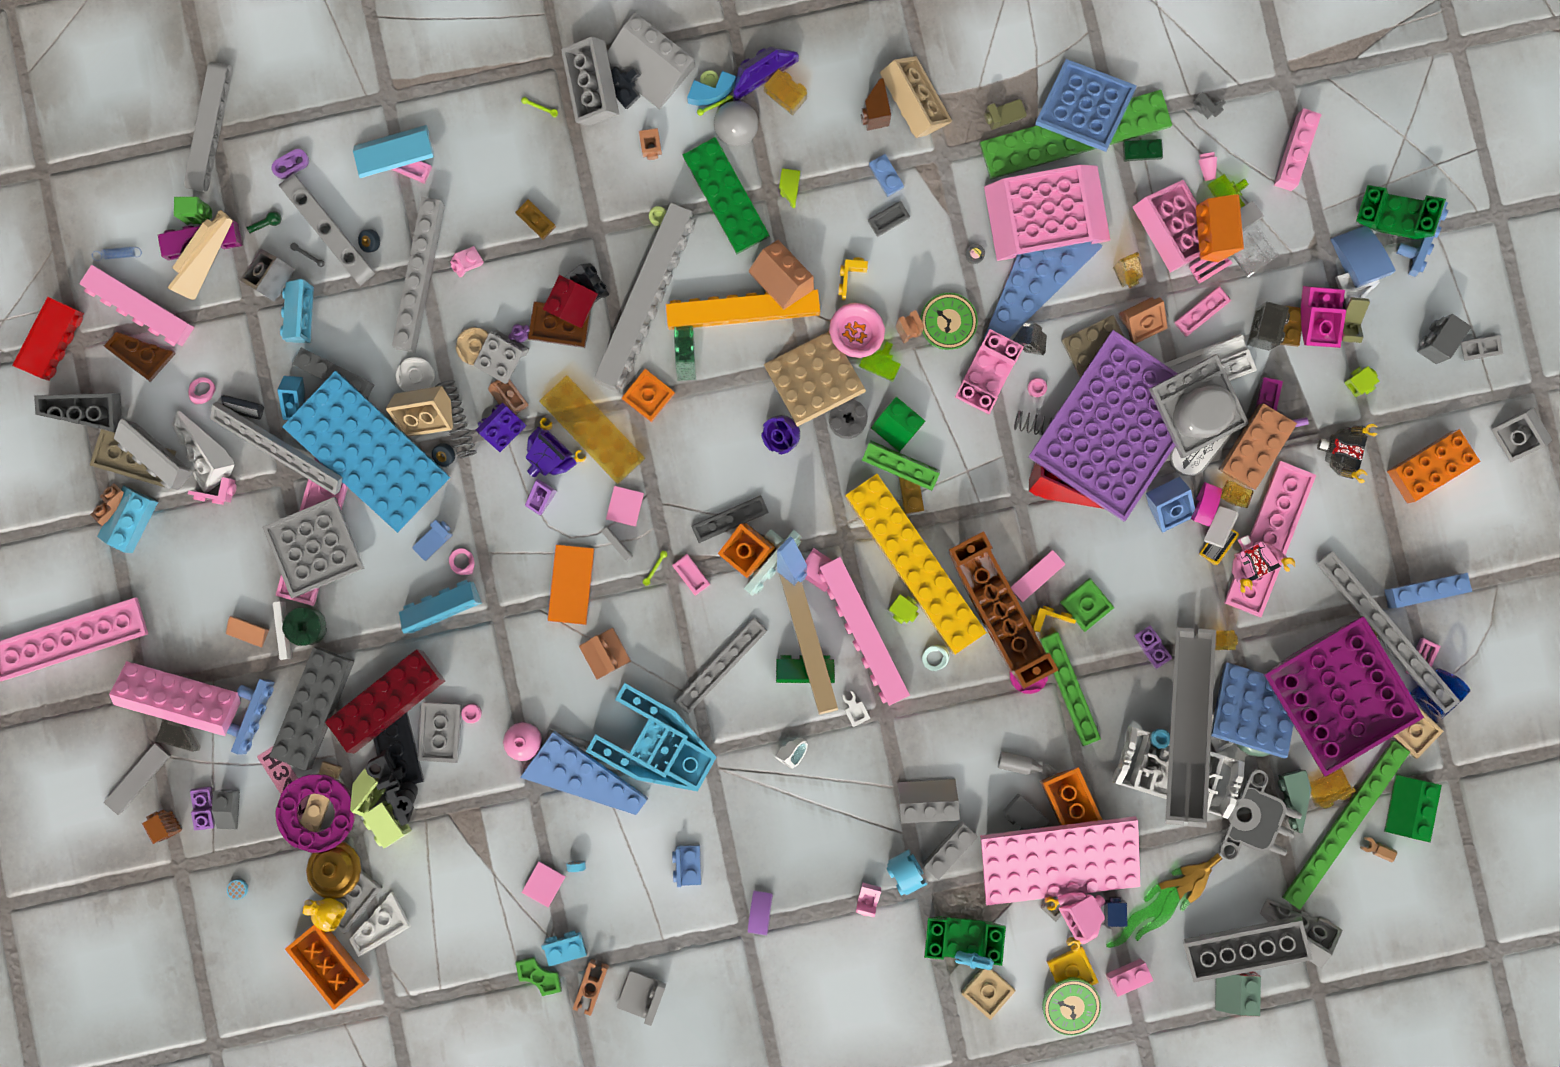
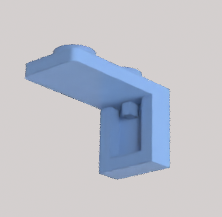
[412,520,453,561]

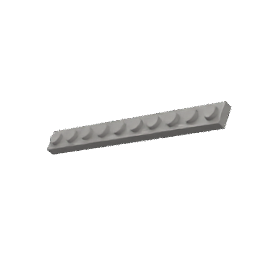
[1316,551,1460,714]

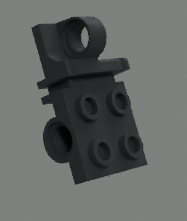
[366,749,418,826]

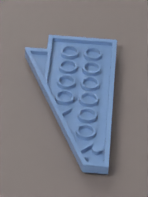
[983,242,1103,340]

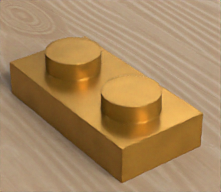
[515,199,556,240]
[1279,306,1302,347]
[899,477,924,514]

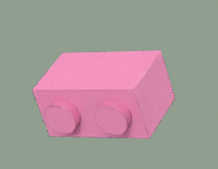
[1106,958,1153,997]

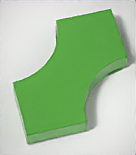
[515,957,562,996]

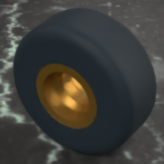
[358,229,380,253]
[432,443,455,467]

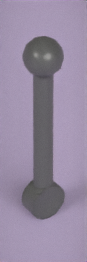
[290,243,325,267]

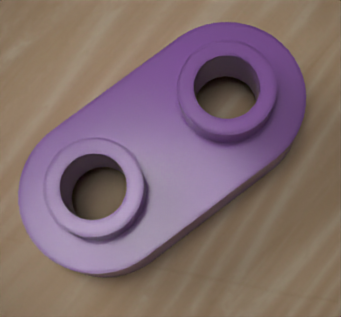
[271,149,309,179]

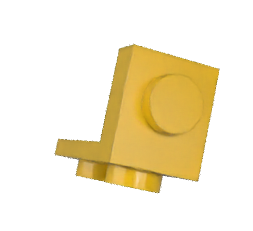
[838,257,868,301]
[1029,606,1076,632]

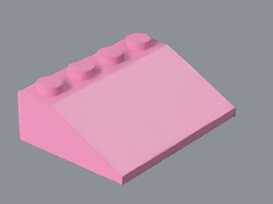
[1133,180,1200,273]

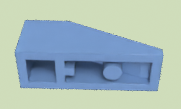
[777,536,807,585]

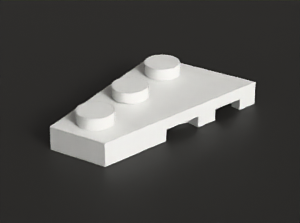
[349,892,411,957]

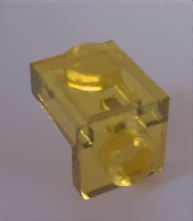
[1220,480,1254,508]
[1215,630,1238,650]

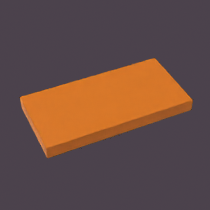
[548,545,595,625]

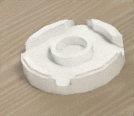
[396,357,435,392]

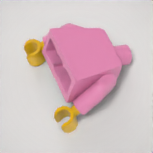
[1044,892,1105,952]

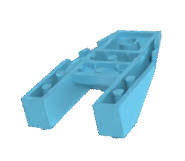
[586,683,717,792]

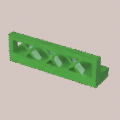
[862,440,940,491]

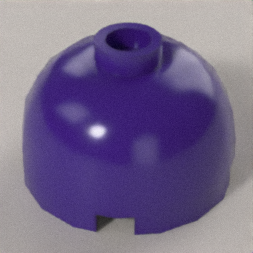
[761,415,800,455]

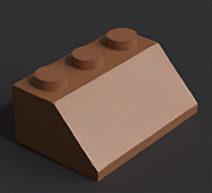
[749,240,814,310]

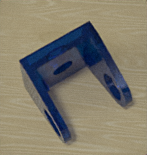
[1410,668,1471,723]

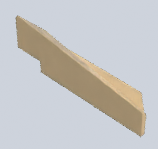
[168,210,233,300]

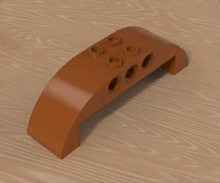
[949,531,1058,689]

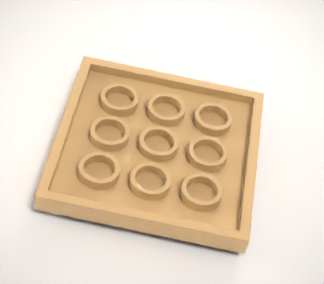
[764,331,866,427]

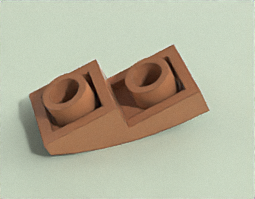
[90,483,124,526]

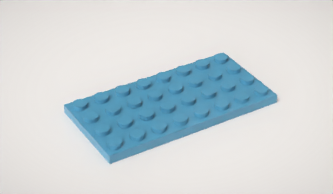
[282,371,451,533]

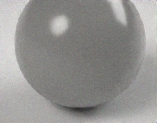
[714,101,759,146]

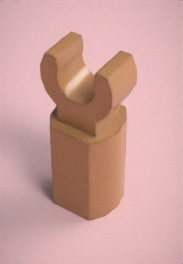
[1360,837,1397,862]

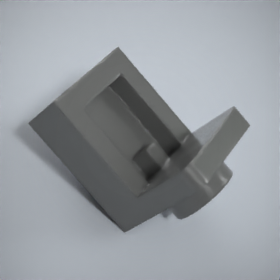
[1193,92,1226,120]

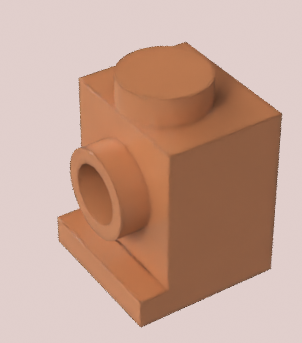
[639,128,662,160]

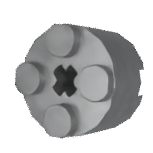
[829,399,868,439]

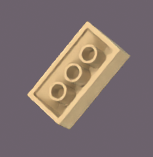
[880,56,952,138]

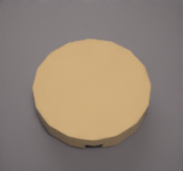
[456,327,489,365]

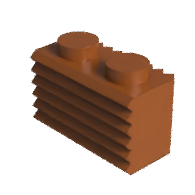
[142,809,182,844]

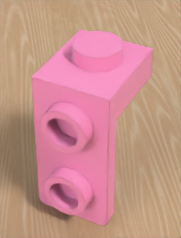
[188,477,236,505]

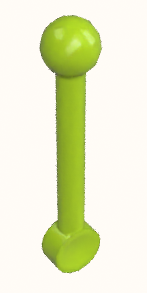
[697,95,734,116]
[521,97,558,117]
[643,550,667,586]

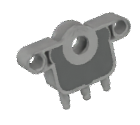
[1220,769,1302,860]

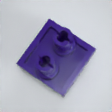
[476,403,527,452]

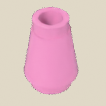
[1198,152,1217,181]

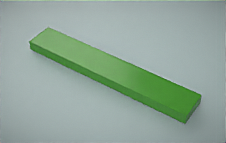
[1039,632,1101,746]

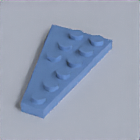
[520,731,648,815]

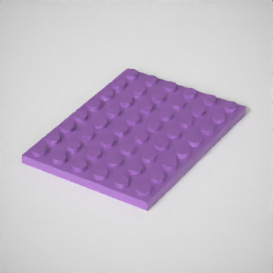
[1028,330,1178,522]

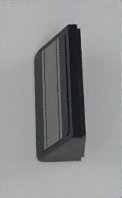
[221,395,264,420]

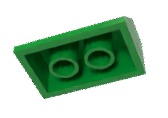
[776,655,835,683]
[1384,775,1442,843]

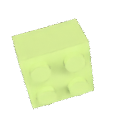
[362,801,412,848]

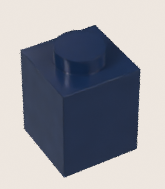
[1104,897,1127,927]

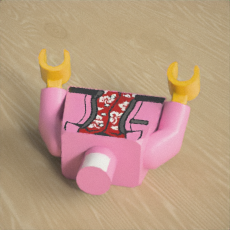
[1232,535,1295,593]

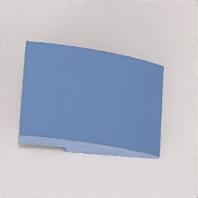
[1330,226,1396,288]

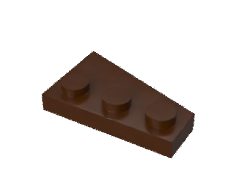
[104,332,176,382]

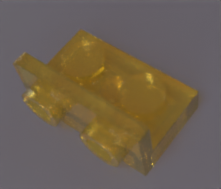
[1310,768,1356,809]

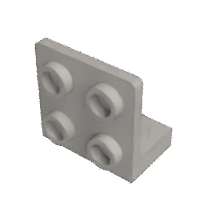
[474,330,529,384]
[617,971,666,1026]

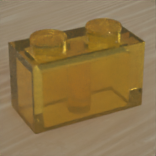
[764,69,807,116]

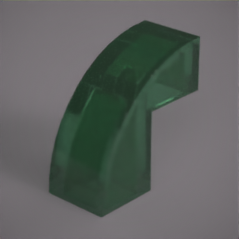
[674,326,696,381]

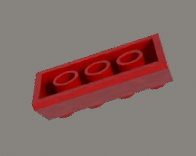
[12,296,84,381]

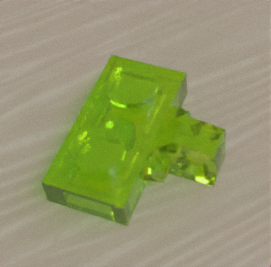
[1207,174,1249,208]
[858,341,901,382]

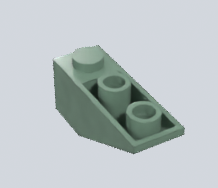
[1278,769,1312,833]

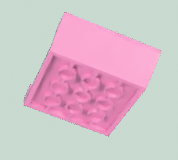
[984,165,1110,261]

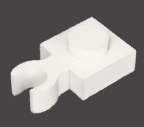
[842,691,870,727]

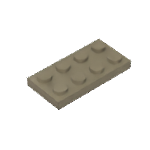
[90,429,177,487]

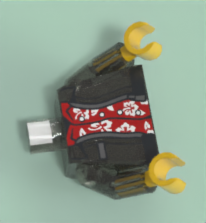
[1317,424,1378,483]

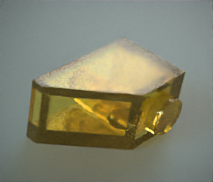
[1113,252,1143,288]

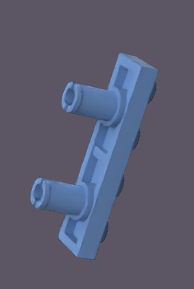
[1396,202,1449,277]
[227,679,275,755]

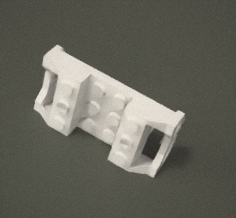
[1112,726,1245,819]

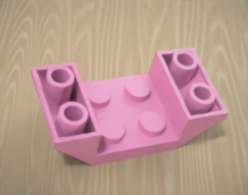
[955,329,1024,415]

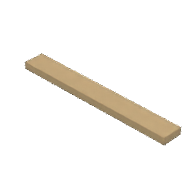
[779,574,838,715]

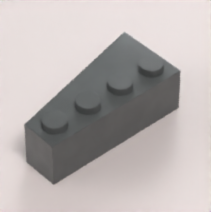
[34,393,122,432]

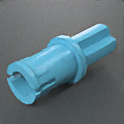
[955,951,994,970]

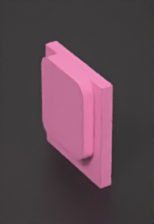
[606,486,644,527]
[805,548,833,592]
[521,861,566,908]

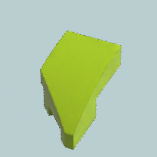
[779,168,801,208]

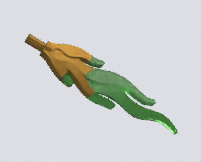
[1106,853,1222,948]

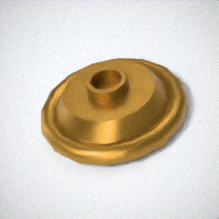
[306,842,361,899]

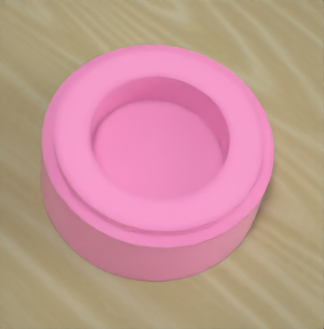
[1027,378,1047,398]
[461,704,482,723]

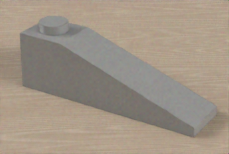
[1260,899,1343,968]

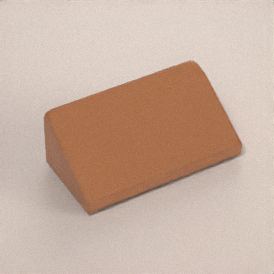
[488,380,528,415]
[226,616,269,648]

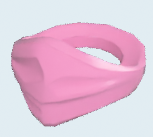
[188,377,215,404]
[449,548,475,575]

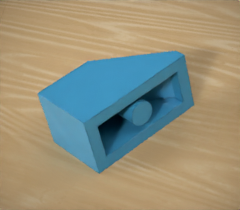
[277,376,305,420]

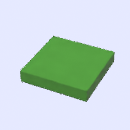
[1060,578,1114,632]

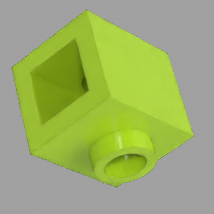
[1344,366,1380,397]
[888,594,919,624]

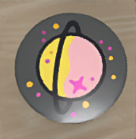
[965,244,985,264]

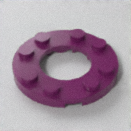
[275,774,355,853]

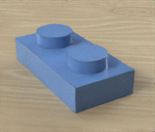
[869,154,904,197]

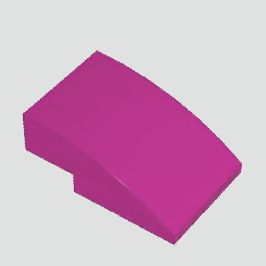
[1301,286,1346,348]

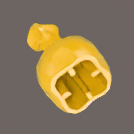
[303,898,346,932]

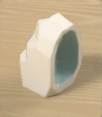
[775,738,808,769]

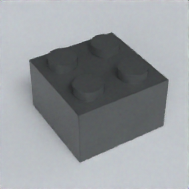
[1417,314,1472,364]

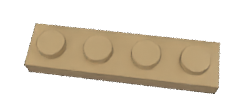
[300,761,343,832]

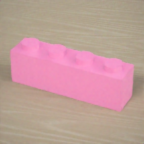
[1274,108,1321,191]

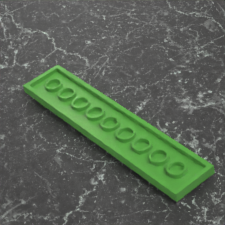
[980,90,1172,180]

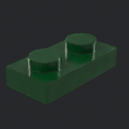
[1123,139,1163,162]

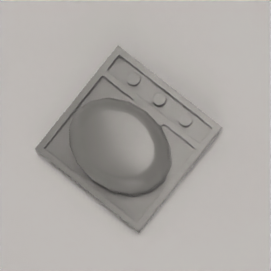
[1149,355,1249,458]

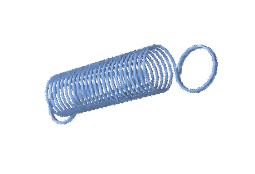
[92,247,142,261]

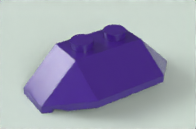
[733,47,799,101]

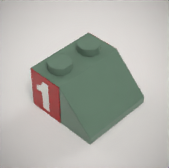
[1215,971,1261,1016]

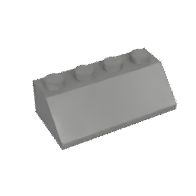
[114,418,193,490]

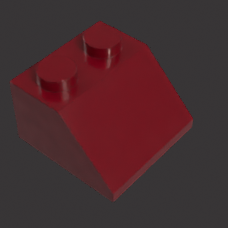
[543,275,598,328]

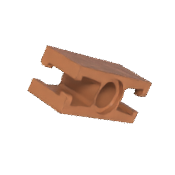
[895,310,924,343]
[573,959,609,1016]

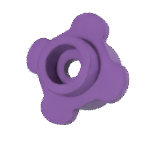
[508,324,530,343]

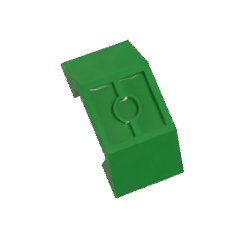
[1356,185,1446,239]
[924,916,1006,966]

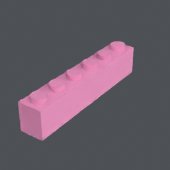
[79,265,195,346]

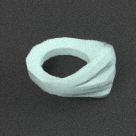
[922,645,949,671]

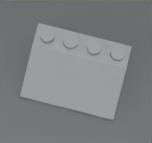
[607,12,695,110]

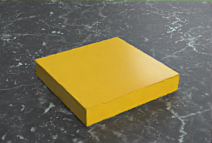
[1046,945,1099,985]

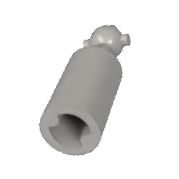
[998,751,1057,776]

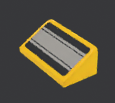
[1199,529,1240,565]

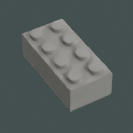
[561,36,619,126]

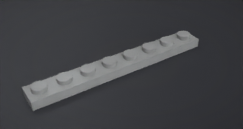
[210,402,343,495]

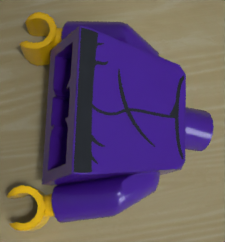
[526,418,586,477]

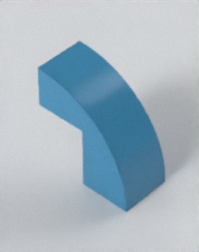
[687,71,736,106]

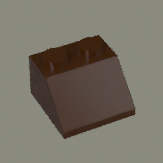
[861,78,891,131]

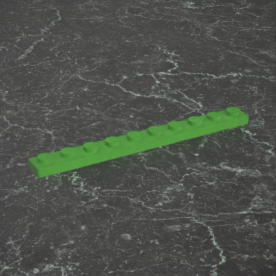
[1282,740,1410,910]

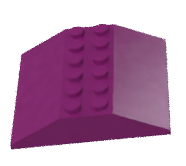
[1264,616,1424,777]

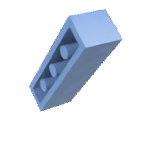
[1384,573,1472,608]

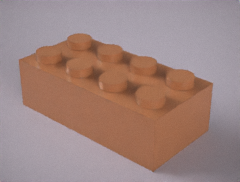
[1218,404,1297,490]

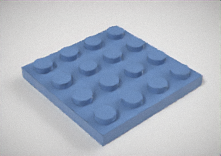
[1035,59,1137,152]
[1211,662,1293,758]

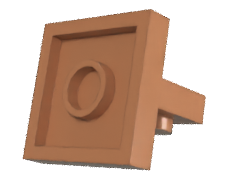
[1118,297,1168,344]
[579,628,631,680]

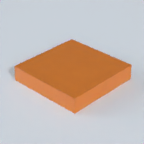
[621,369,675,423]

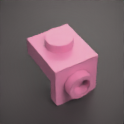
[450,246,484,277]
[856,883,881,917]

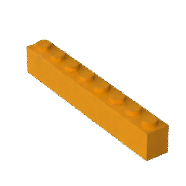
[666,289,820,330]

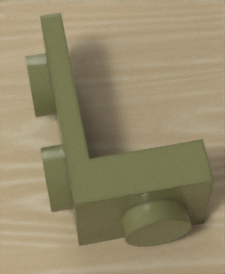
[984,99,1027,130]
[1342,297,1370,343]

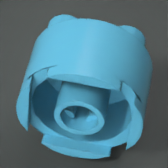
[886,849,928,896]

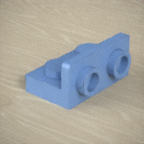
[672,845,701,887]

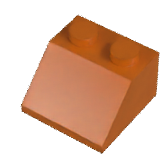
[718,523,776,578]

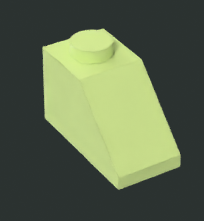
[350,768,386,816]

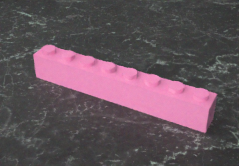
[818,557,910,706]

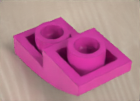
[1191,482,1222,527]

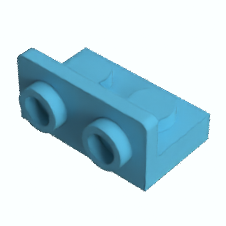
[541,931,587,966]

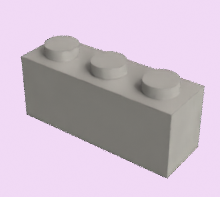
[922,821,978,880]

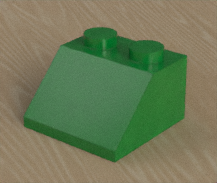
[871,396,926,453]

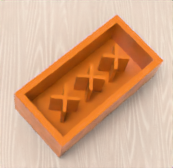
[1387,429,1481,504]
[285,925,370,1010]

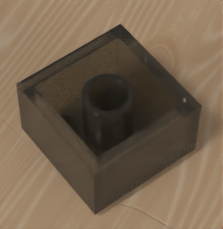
[1247,302,1290,351]

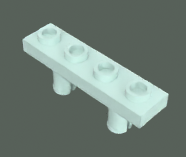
[744,530,802,596]

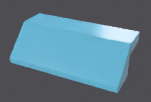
[353,125,434,178]

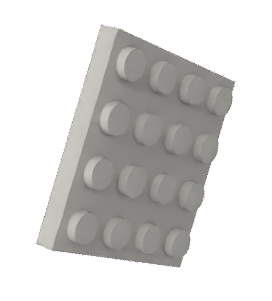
[262,497,365,598]

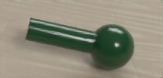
[246,211,282,234]

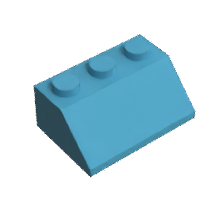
[280,279,314,343]
[97,485,158,553]

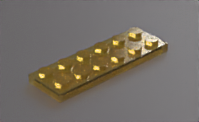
[539,375,646,484]

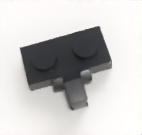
[611,67,641,109]

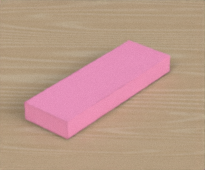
[1174,286,1231,337]
[1011,550,1065,602]

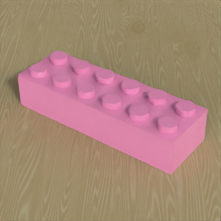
[109,661,241,736]

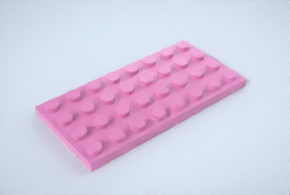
[980,816,1140,905]

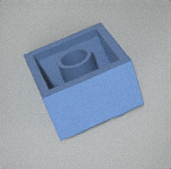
[1145,477,1195,533]

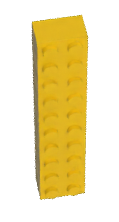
[845,474,987,655]

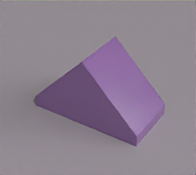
[525,479,557,516]

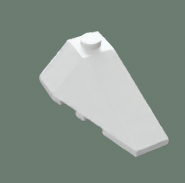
[172,411,235,493]

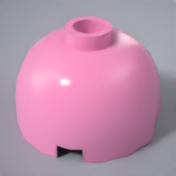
[503,722,542,761]

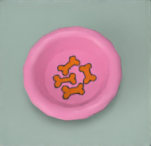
[829,303,885,358]

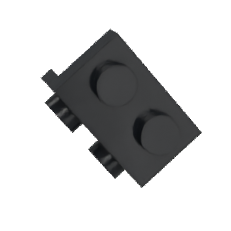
[565,263,609,303]

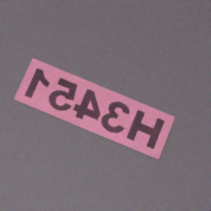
[257,746,310,820]

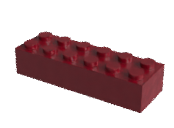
[325,649,445,754]

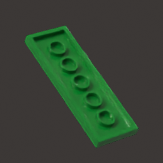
[682,137,770,255]

